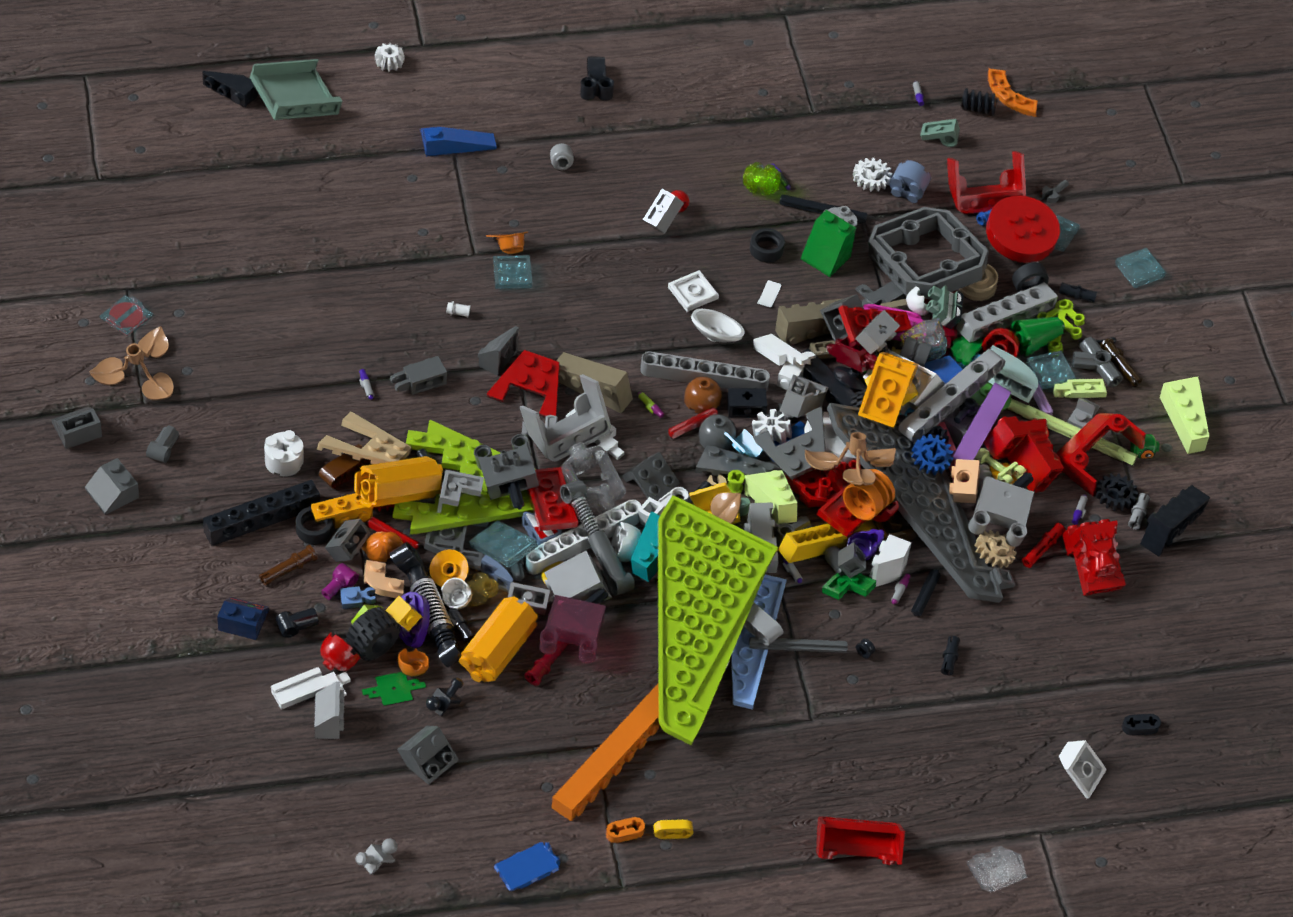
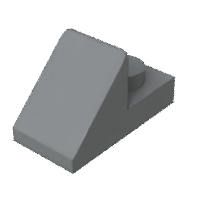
[1067,398,1100,429]

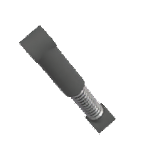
[560,480,635,596]

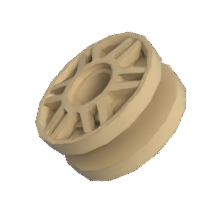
[959,264,998,301]

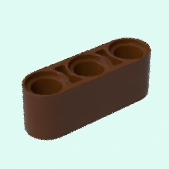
[319,444,371,489]

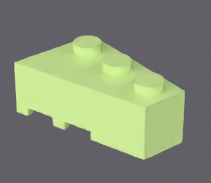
[745,470,797,524]

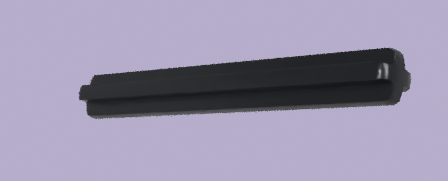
[780,194,868,223]

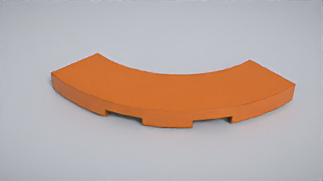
[988,68,1038,117]

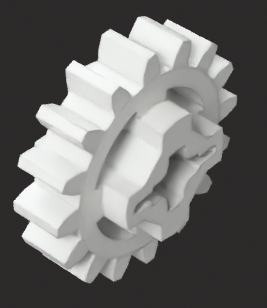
[853,158,892,192]

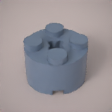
[890,161,931,203]

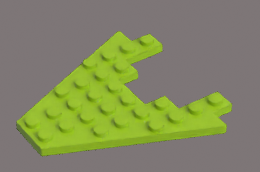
[393,420,535,534]

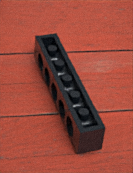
[203,479,320,546]

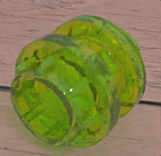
[743,162,781,196]

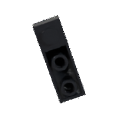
[202,70,258,107]

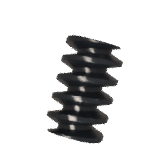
[961,88,998,115]

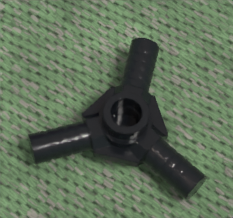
[954,398,981,424]

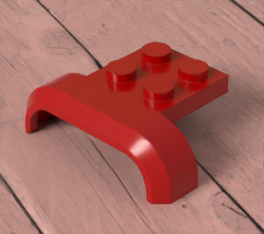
[817,461,899,537]

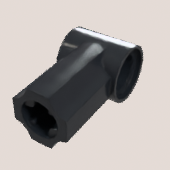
[275,608,319,638]

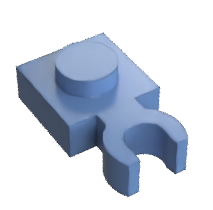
[340,586,376,609]

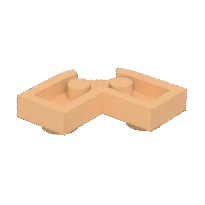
[364,560,404,598]

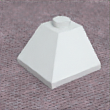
[1059,740,1107,798]

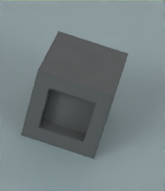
[838,542,866,578]

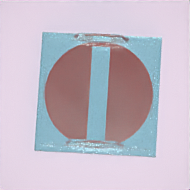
[99,295,153,336]

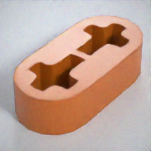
[606,817,645,843]

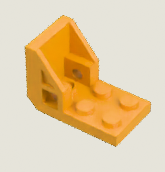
[858,352,919,428]

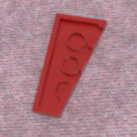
[838,305,912,343]

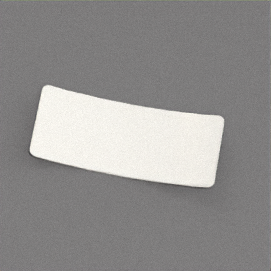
[757,280,781,307]

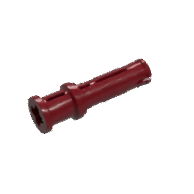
[525,635,570,686]

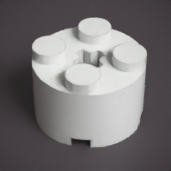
[264,430,304,477]

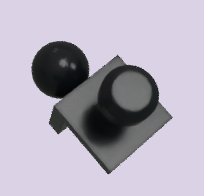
[426,677,464,716]

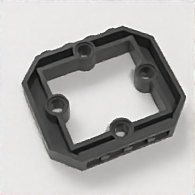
[868,207,989,300]

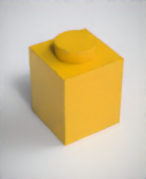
[386,596,422,631]

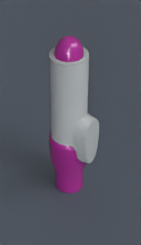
[891,574,911,604]

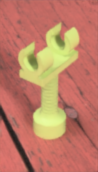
[975,448,1026,484]

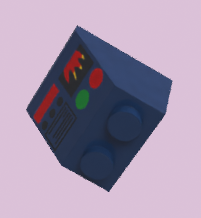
[217,597,269,640]

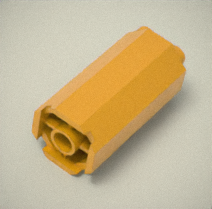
[354,456,443,508]
[459,597,538,682]

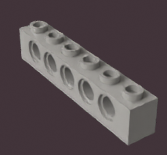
[956,282,1058,343]

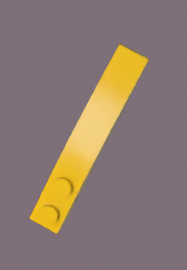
[778,519,877,563]

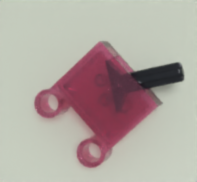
[539,588,608,663]

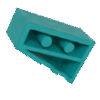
[631,511,660,582]

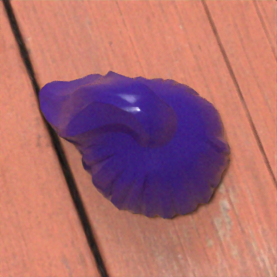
[846,529,884,560]

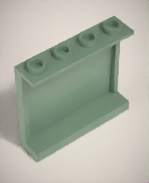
[250,59,342,120]

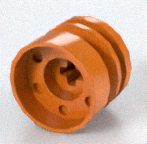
[843,469,895,521]

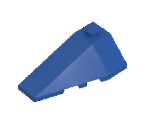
[420,126,497,156]

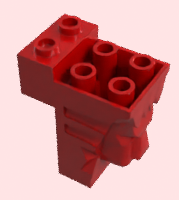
[983,416,1064,493]
[1062,519,1126,596]

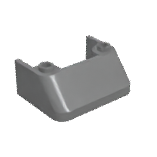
[520,374,611,461]

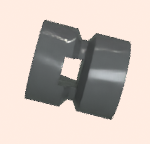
[900,336,932,367]

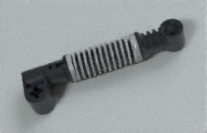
[389,542,463,668]

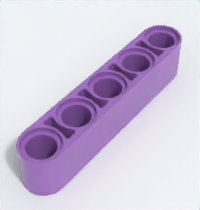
[952,382,1011,460]

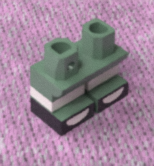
[926,285,963,330]

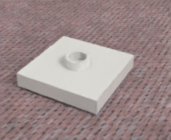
[668,270,719,312]

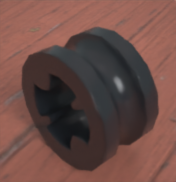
[856,638,876,659]

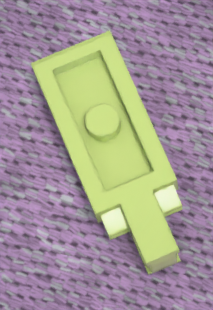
[1053,379,1107,398]

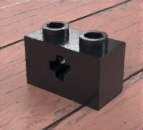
[727,388,767,418]

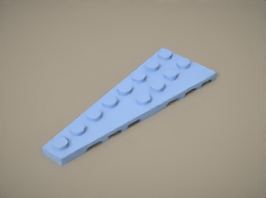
[731,574,786,709]

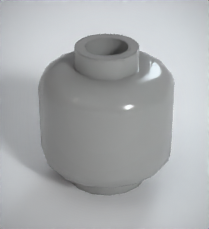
[550,143,574,170]

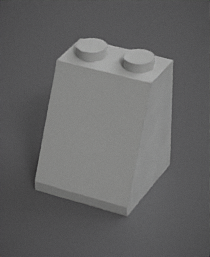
[544,551,612,609]

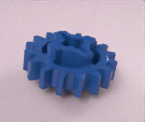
[911,434,954,475]

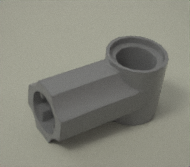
[146,425,179,463]
[776,516,812,547]

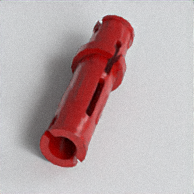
[1022,523,1066,568]

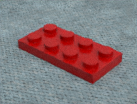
[526,467,578,531]

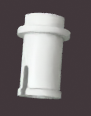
[446,301,470,317]

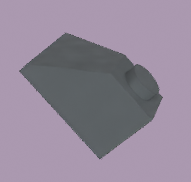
[478,326,519,376]

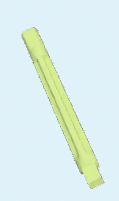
[1007,398,1138,465]

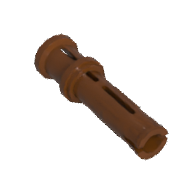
[259,545,318,586]

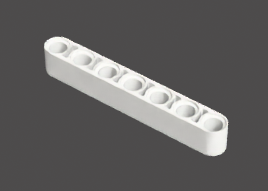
[526,500,641,575]

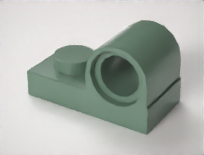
[920,119,960,147]

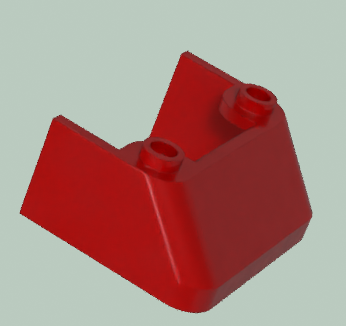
[947,151,1026,214]
[1056,413,1146,497]
[816,816,905,865]

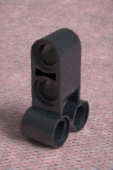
[580,56,614,101]

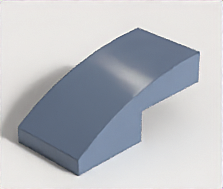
[481,555,513,593]

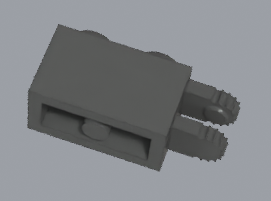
[390,356,447,395]

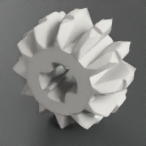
[375,43,405,72]

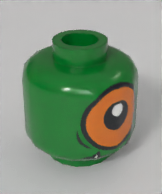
[1130,434,1160,459]

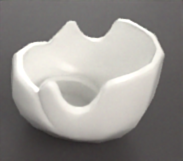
[906,286,929,316]
[441,578,472,610]

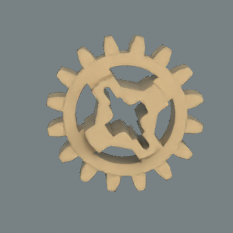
[974,530,1017,568]

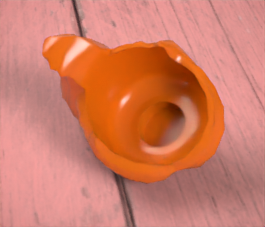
[362,531,403,563]

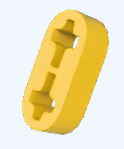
[653,820,694,839]

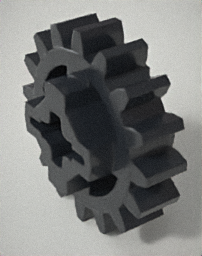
[1096,473,1138,511]

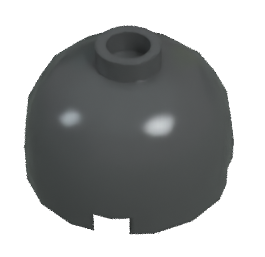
[699,414,737,450]

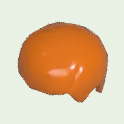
[398,648,429,677]

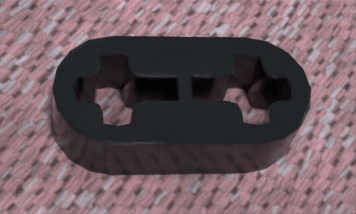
[1122,714,1161,736]

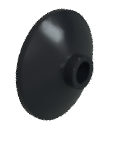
[834,366,867,392]

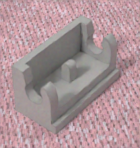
[643,189,684,234]

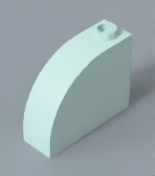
[988,345,1038,403]

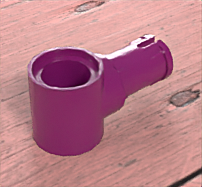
[321,563,359,600]

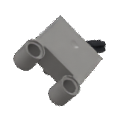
[968,472,1034,547]

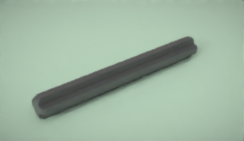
[749,637,848,653]

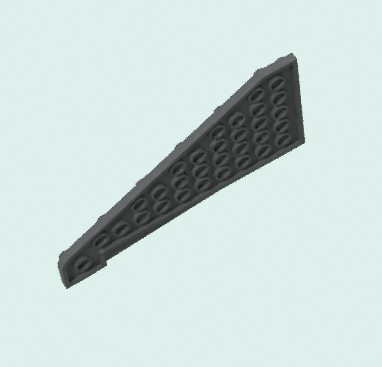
[827,403,1003,603]

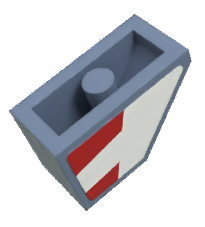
[522,512,562,547]

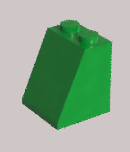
[801,210,856,277]

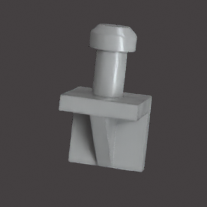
[356,838,398,874]

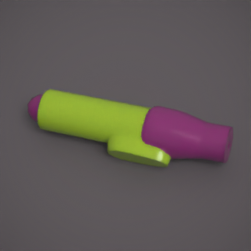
[638,392,665,418]

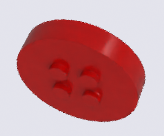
[986,196,1060,263]

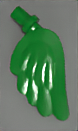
[951,336,982,366]

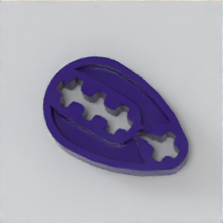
[394,592,430,649]

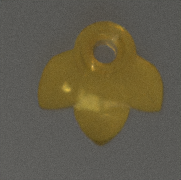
[466,572,499,607]

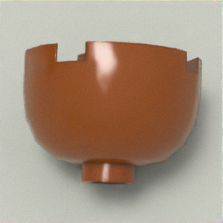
[684,376,722,414]

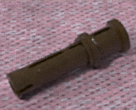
[1100,338,1142,387]

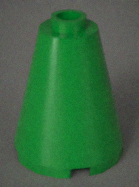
[1011,317,1065,356]

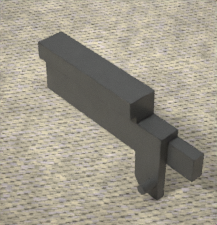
[855,281,907,305]

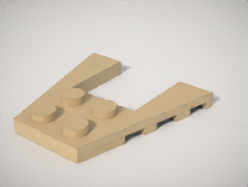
[317,412,412,464]

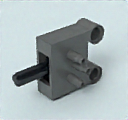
[474,434,539,510]

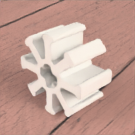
[752,409,792,444]

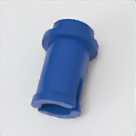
[976,209,992,226]

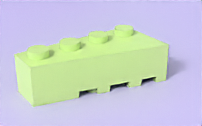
[1160,376,1209,454]

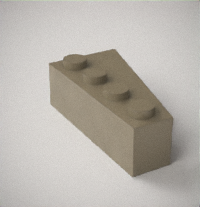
[775,299,841,345]
[557,352,633,413]

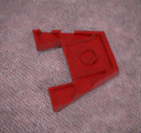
[487,350,560,417]

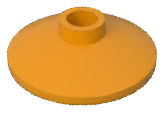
[429,549,469,587]

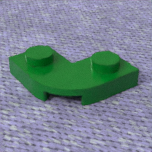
[822,573,876,600]

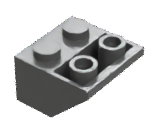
[51,407,102,449]
[397,726,459,784]

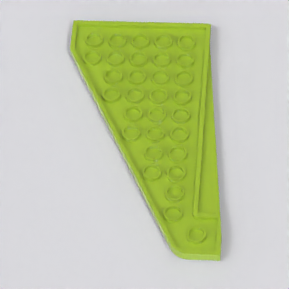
[658,495,778,745]

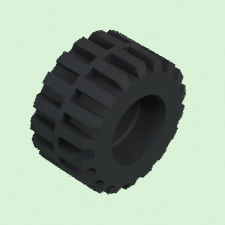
[346,607,401,661]

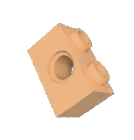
[950,459,980,503]

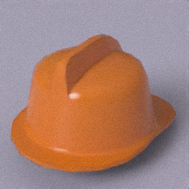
[486,232,528,254]

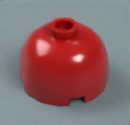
[982,328,1020,357]
[320,632,361,671]

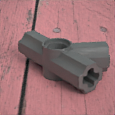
[1072,337,1123,387]

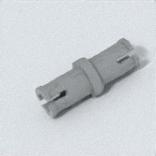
[1128,493,1150,530]

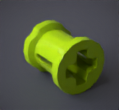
[727,470,745,494]

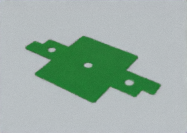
[362,672,426,706]

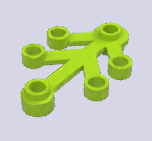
[1037,299,1085,357]

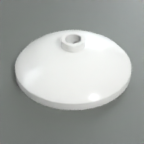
[691,309,745,342]

